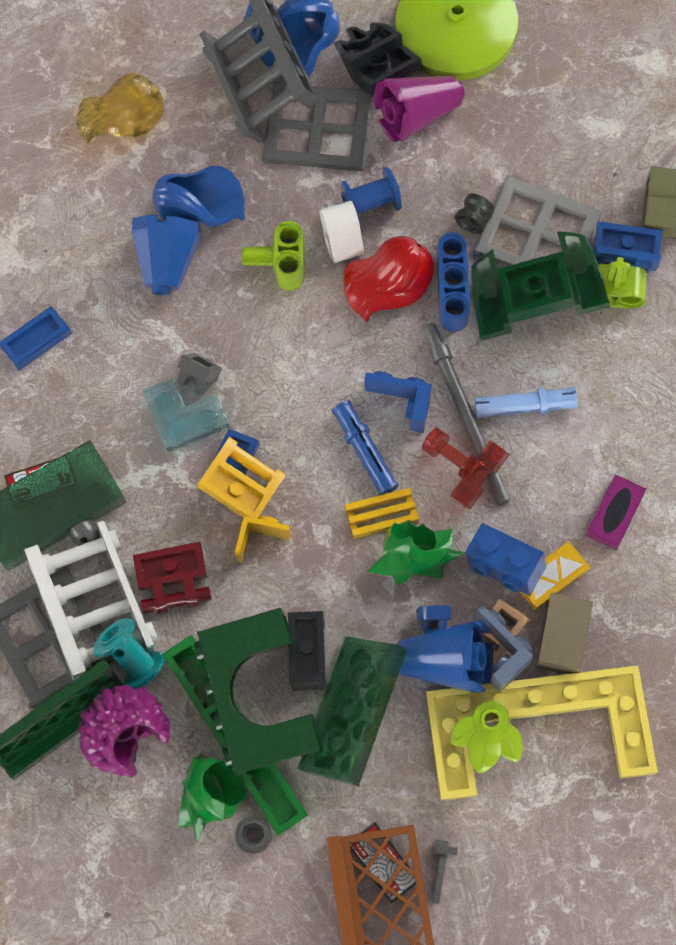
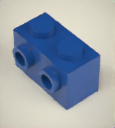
[465,523,546,596]

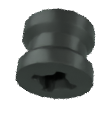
[455,193,495,234]

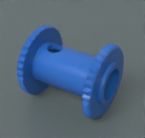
[341,167,402,223]

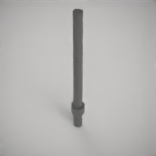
[423,323,510,506]

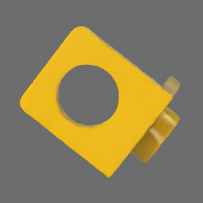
[235,515,291,563]

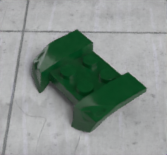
[471,232,610,341]

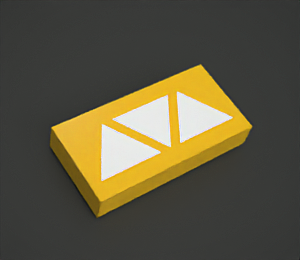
[520,541,591,611]

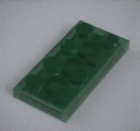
[297,636,407,787]

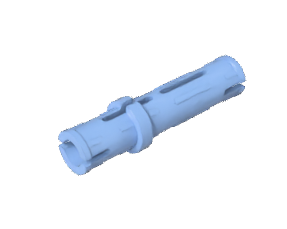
[474,387,577,419]

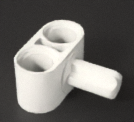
[319,200,365,264]

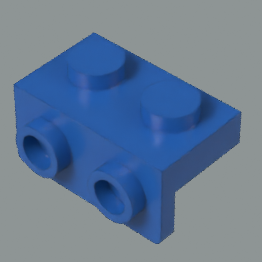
[593,221,663,273]

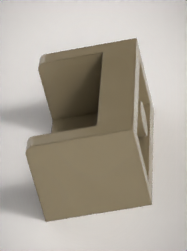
[535,593,593,674]

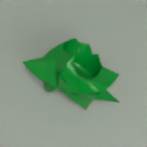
[368,520,466,584]
[178,753,246,843]

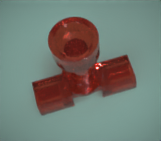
[422,428,510,509]

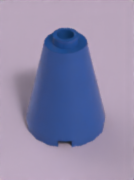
[391,621,493,693]

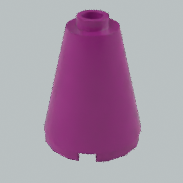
[374,76,465,142]

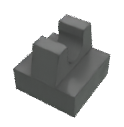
[177,353,222,395]

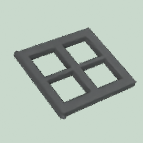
[262,82,371,171]
[0,566,115,709]

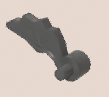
[432,839,458,904]

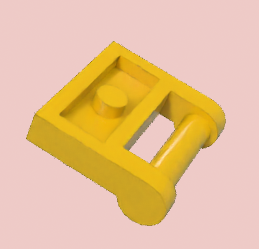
[196,437,286,519]

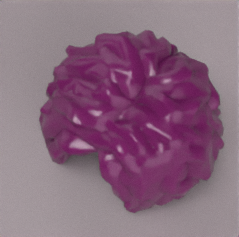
[78,685,170,778]

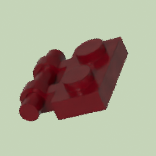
[133,541,212,614]

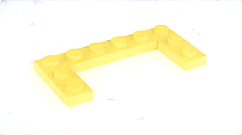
[426,665,658,801]

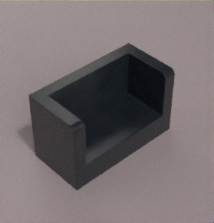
[288,611,327,691]

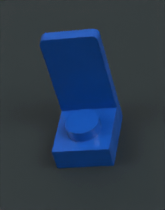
[364,371,432,433]

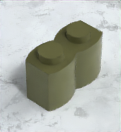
[641,166,676,239]

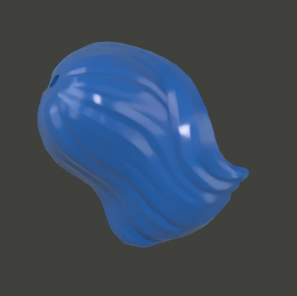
[260,0,340,77]
[152,166,245,227]

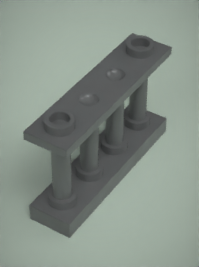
[199,0,319,143]

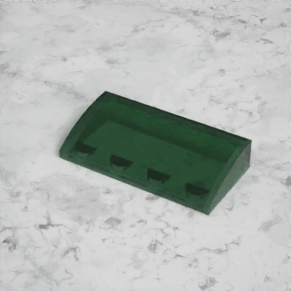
[0,440,127,571]

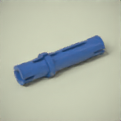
[332,400,399,495]

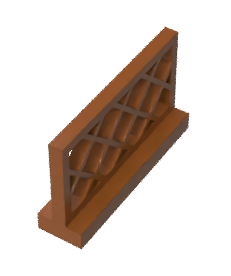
[326,825,434,945]

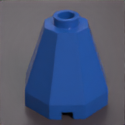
[132,215,201,296]

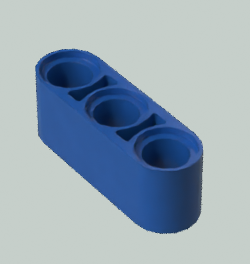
[437,232,470,332]

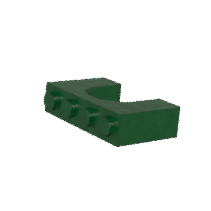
[194,607,323,774]

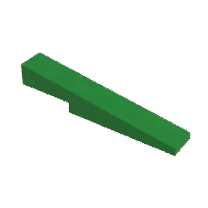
[162,634,308,836]

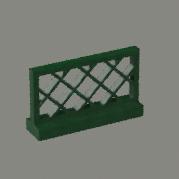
[0,659,124,780]

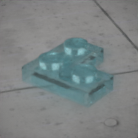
[142,378,230,453]

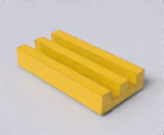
[345,488,419,539]

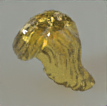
[76,73,165,144]

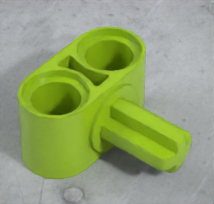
[241,221,305,291]
[599,257,647,309]

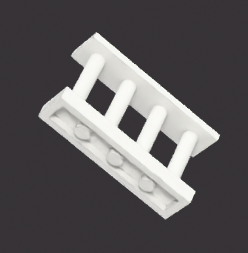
[24,521,158,681]

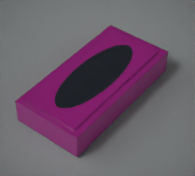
[586,474,646,551]

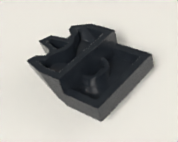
[334,22,422,96]

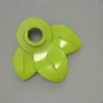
[451,701,523,773]

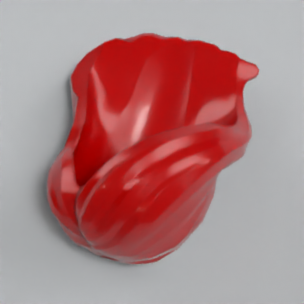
[342,236,434,322]

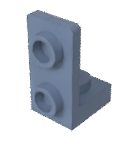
[475,605,533,692]

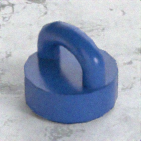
[416,605,452,633]

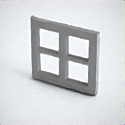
[473,176,602,266]

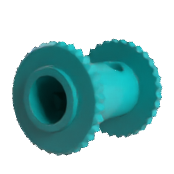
[93,618,165,689]

